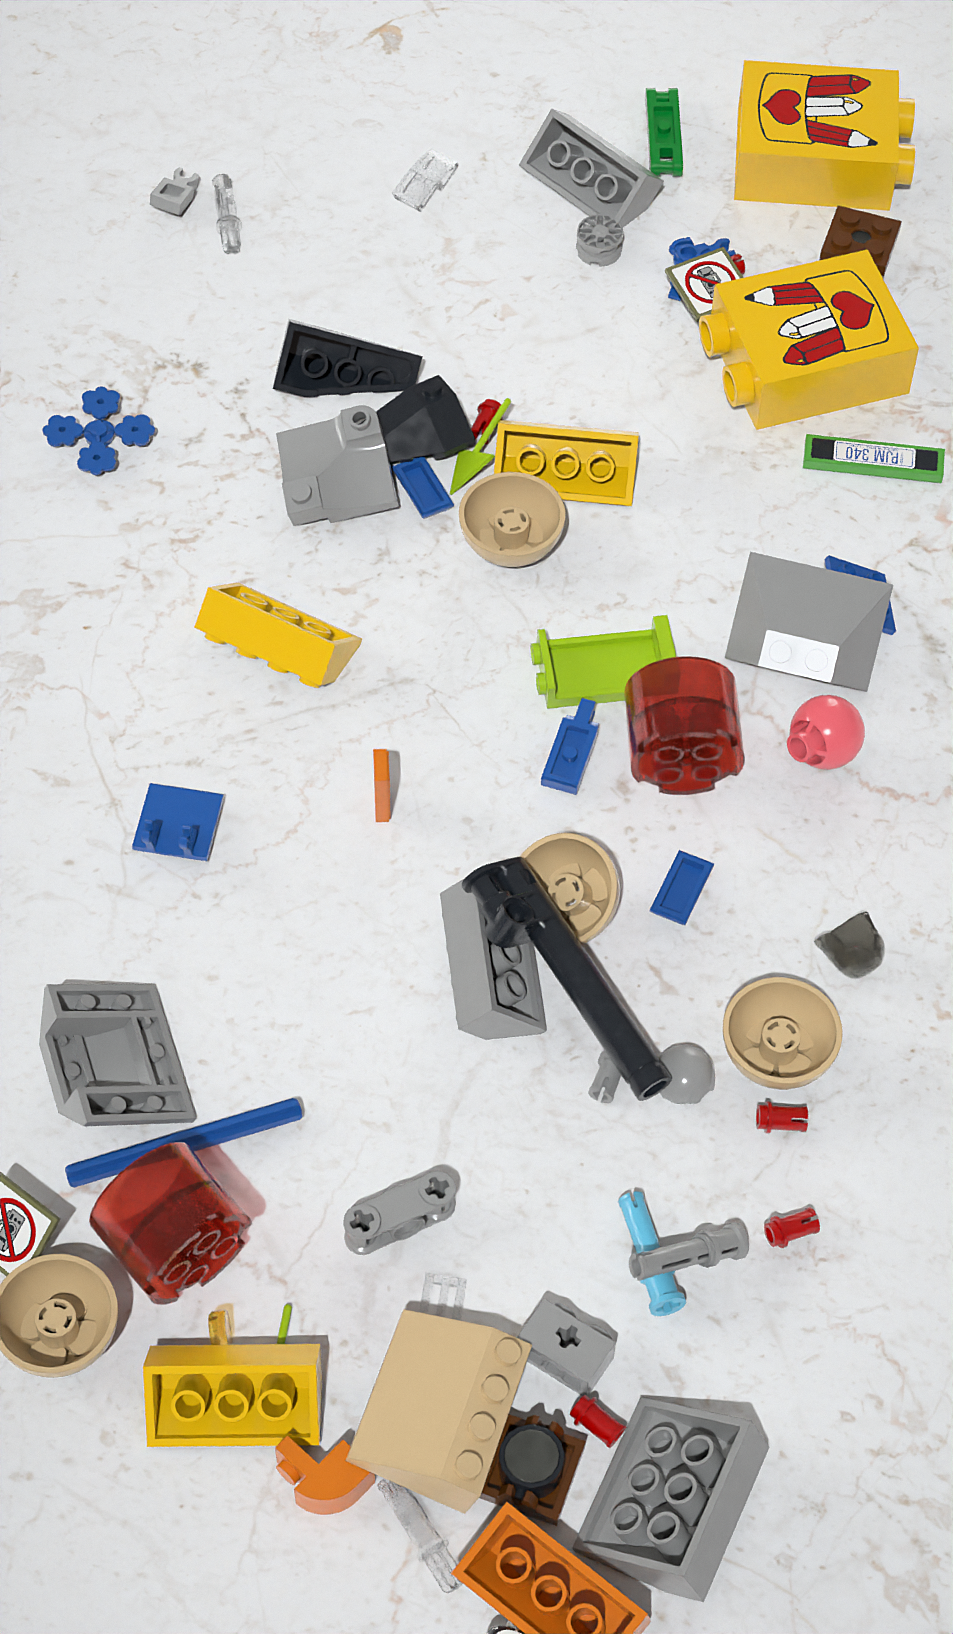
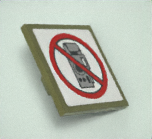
[665,247,744,322]
[0,1172,61,1277]

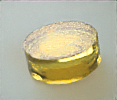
[208,1309,233,1345]

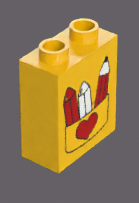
[734,60,915,211]
[699,250,919,430]

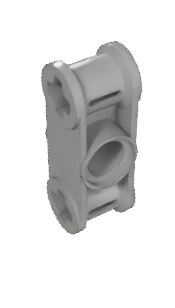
[343,1171,456,1255]

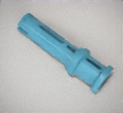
[618,1191,686,1316]

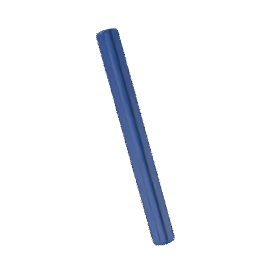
[65,1098,302,1188]

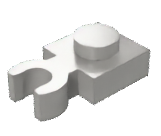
[150,167,198,215]

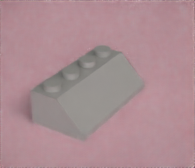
[519,108,664,228]
[440,877,547,1040]

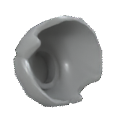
[659,1044,715,1104]

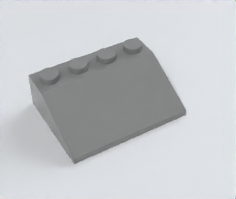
[572,1397,770,1602]

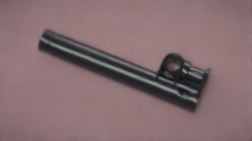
[462,857,672,1101]

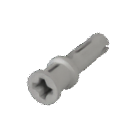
[629,1222,749,1281]

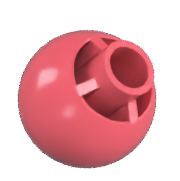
[787,695,865,770]

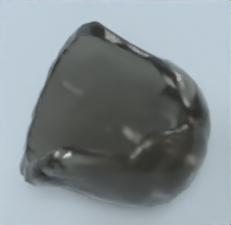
[814,911,885,979]

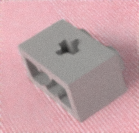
[517,1299,616,1396]

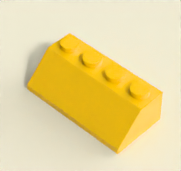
[494,420,639,506]
[194,582,362,688]
[143,1344,322,1447]

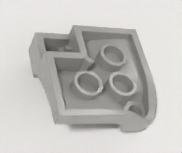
[276,405,399,526]

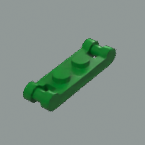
[645,88,683,177]

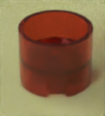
[624,656,745,795]
[89,1142,252,1305]

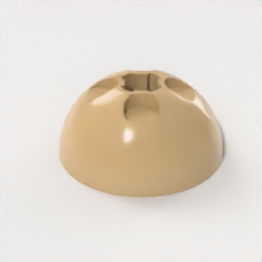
[459,472,565,567]
[520,833,620,944]
[723,977,843,1090]
[0,1254,118,1378]

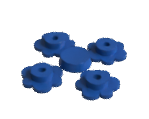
[42,386,155,475]

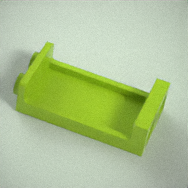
[530,615,680,709]

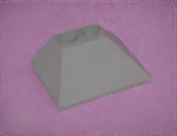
[725,552,893,692]
[39,984,196,1126]

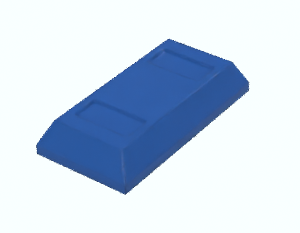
[392,456,454,519]
[649,850,714,925]

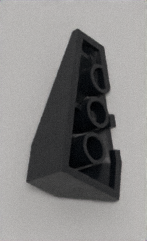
[273,318,423,397]
[360,375,476,463]

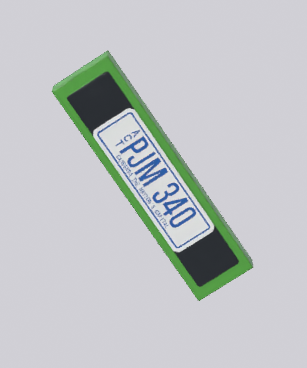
[803,434,945,483]

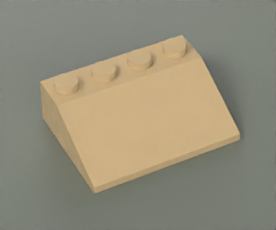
[345,1309,532,1514]

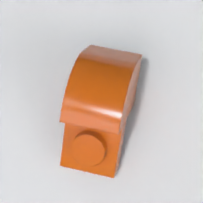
[275,1436,375,1515]

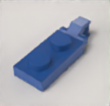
[541,698,599,795]

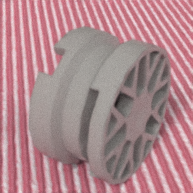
[576,214,624,267]

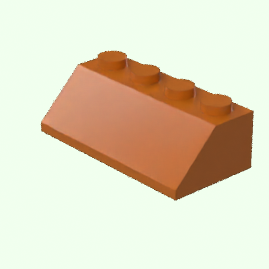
[451,1501,651,1634]

